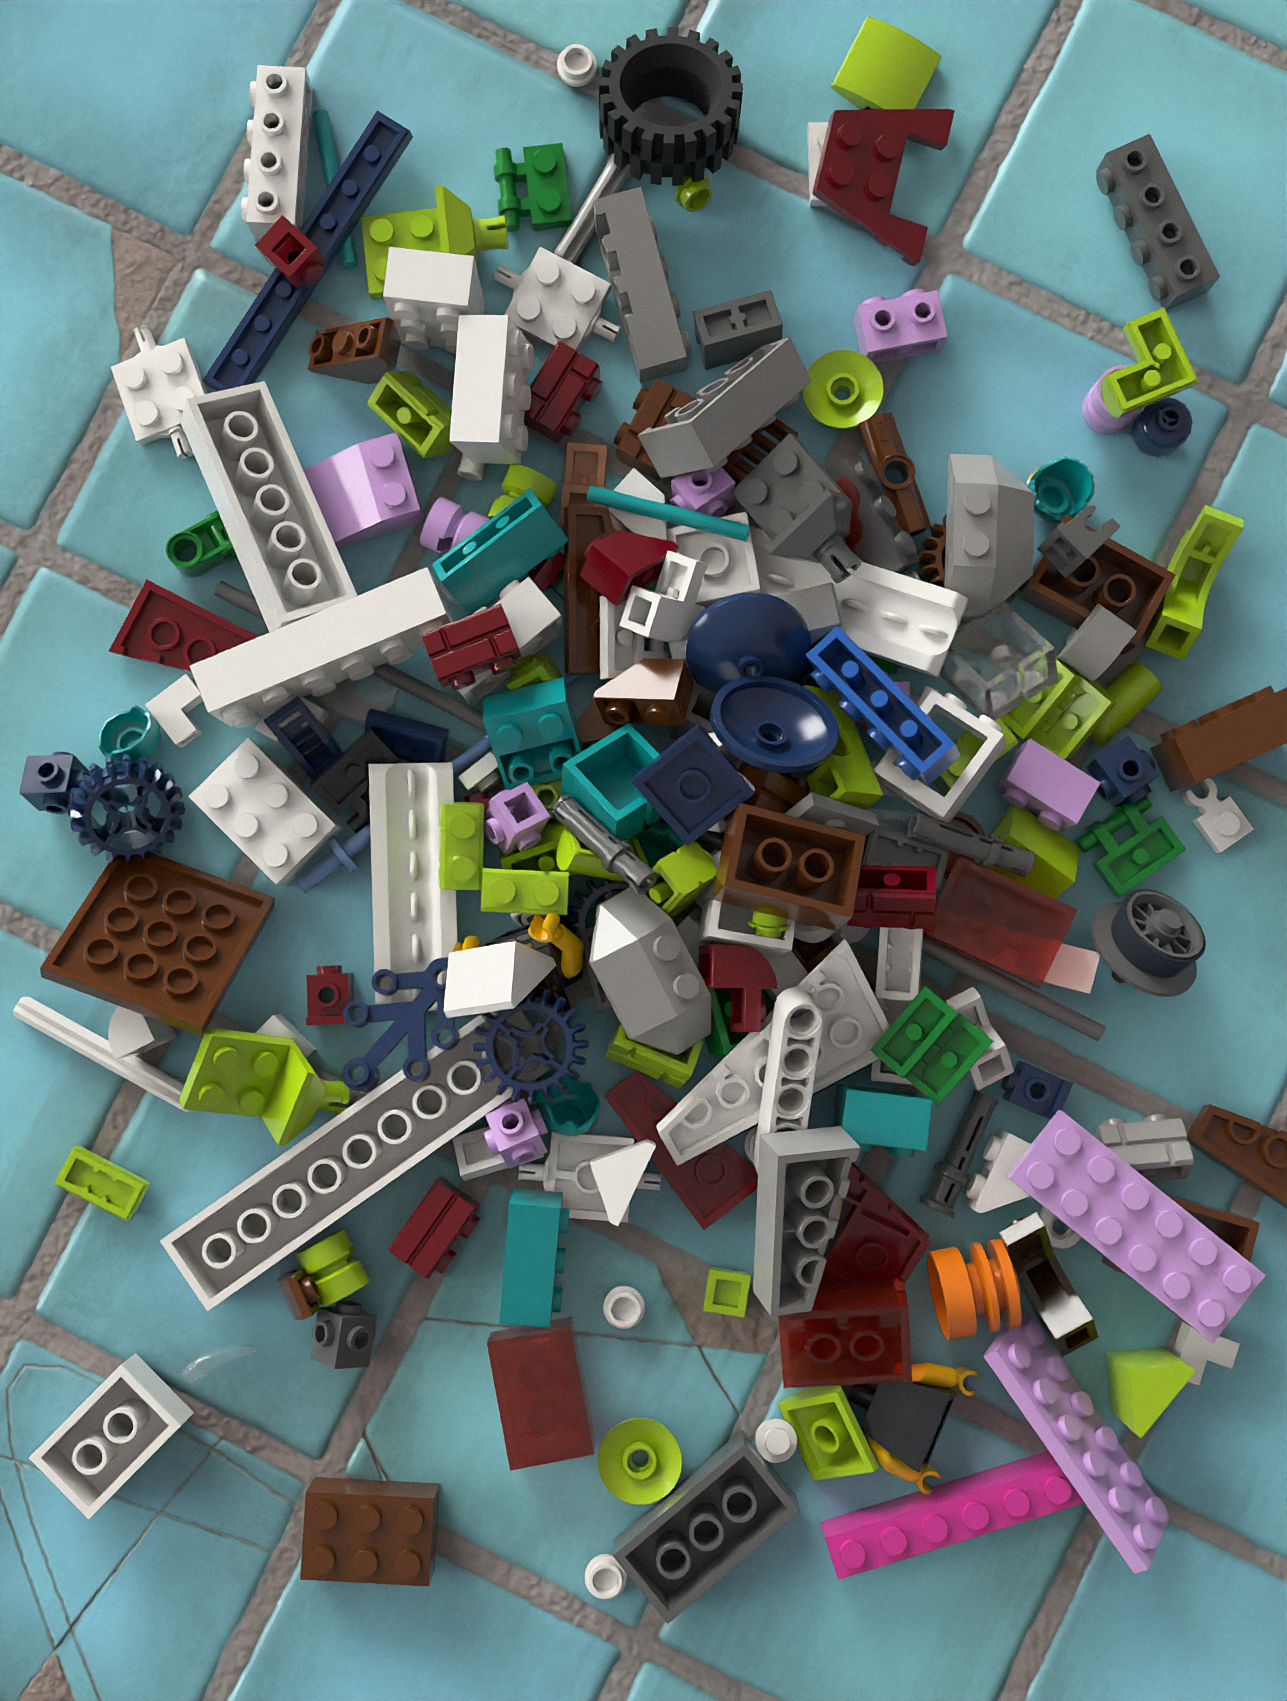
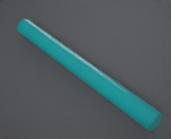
[312,109,358,269]
[587,485,750,542]

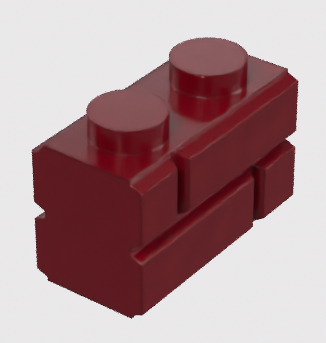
[524,341,603,444]
[421,603,522,690]
[847,865,936,930]
[388,1176,481,1279]

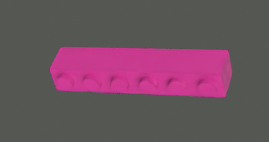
[820,1451,1083,1580]

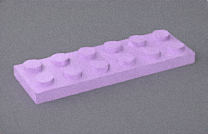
[1006,1110,1266,1343]
[983,1307,1170,1574]

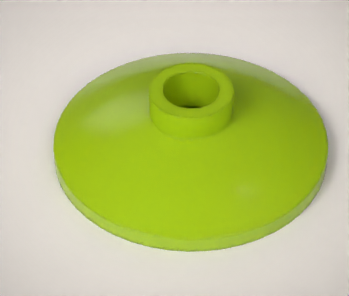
[802,350,884,430]
[598,1418,682,1505]

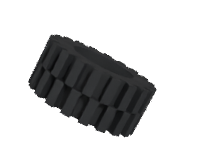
[599,27,743,186]

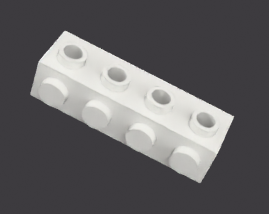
[241,65,313,239]

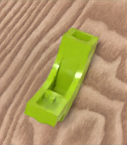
[1145,505,1244,660]

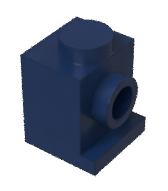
[1001,1061,1073,1120]

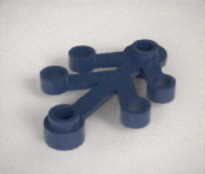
[342,957,460,1093]

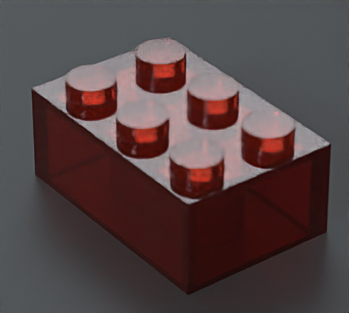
[922,856,1077,990]
[778,1279,912,1388]
[487,1316,595,1471]

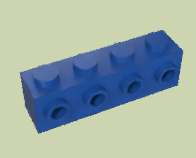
[806,626,960,786]

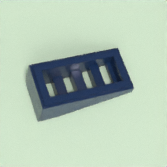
[264,696,343,780]

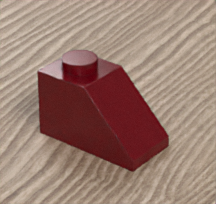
[579,530,680,606]

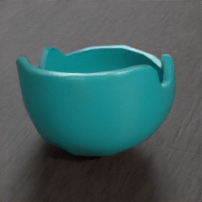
[98,705,161,764]
[536,1072,600,1137]

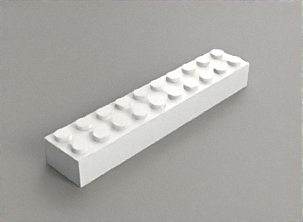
[160,1010,553,1312]

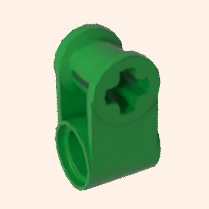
[166,510,238,577]

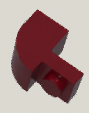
[699,944,777,1032]

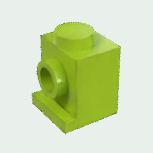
[506,650,563,690]

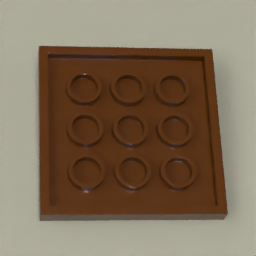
[40,851,275,1037]

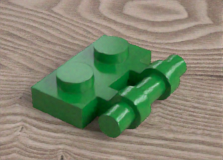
[493,143,572,232]
[1076,796,1186,897]

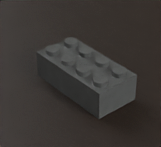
[613,1430,800,1624]

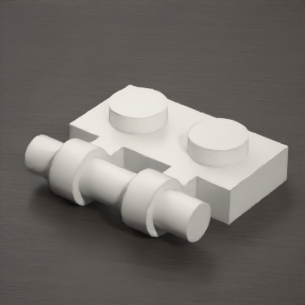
[600,595,669,680]

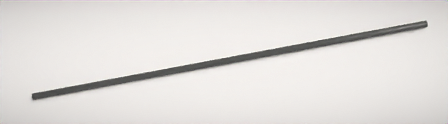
[214,581,1105,1041]

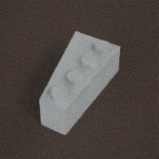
[593,186,692,384]
[637,338,812,478]
[753,1126,861,1317]

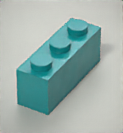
[432,488,569,616]
[499,1188,570,1328]

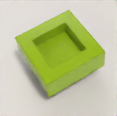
[703,1266,751,1318]

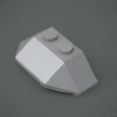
[944,454,1035,619]
[589,886,711,1055]

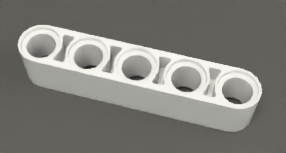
[753,987,823,1174]

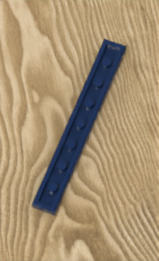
[203,111,413,392]

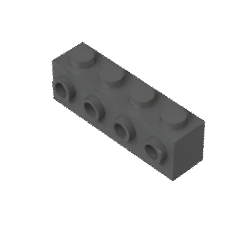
[1096,134,1220,311]

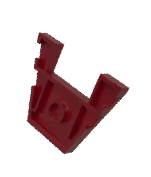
[812,109,955,266]
[817,1162,930,1309]

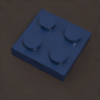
[631,723,755,846]

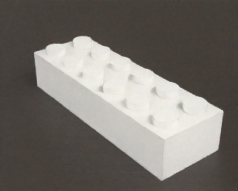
[181,381,357,632]
[190,567,454,728]

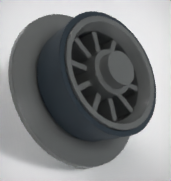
[1091,889,1206,997]

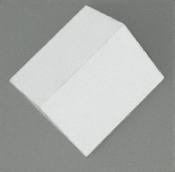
[444,941,556,1018]
[590,1139,656,1226]

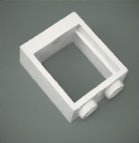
[874,690,1005,823]

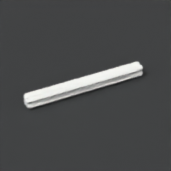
[13,997,191,1112]

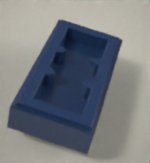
[364,708,449,763]

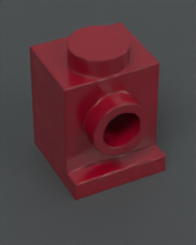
[255,215,326,289]
[306,965,355,1025]

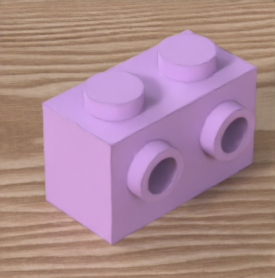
[853,289,947,364]
[994,738,1100,831]

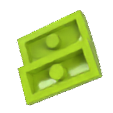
[830,16,942,110]
[995,650,1117,762]

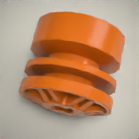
[926,1238,1021,1341]

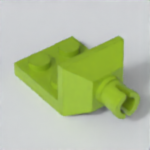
[361,185,509,300]
[179,1027,349,1146]

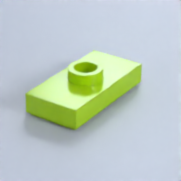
[54,1145,151,1222]

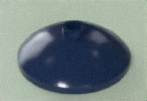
[685,592,811,693]
[710,676,839,773]

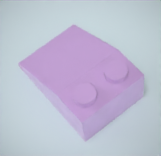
[303,432,426,548]

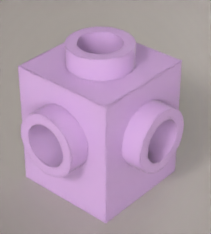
[670,467,736,517]
[484,782,550,855]
[483,1098,548,1169]

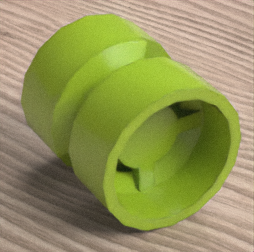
[487,464,558,519]
[295,1228,371,1307]

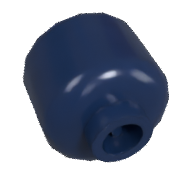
[1132,397,1193,457]

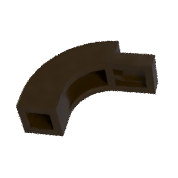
[999,1212,1098,1357]

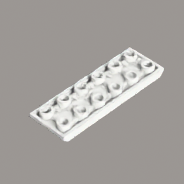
[750,526,969,678]
[369,762,457,1011]

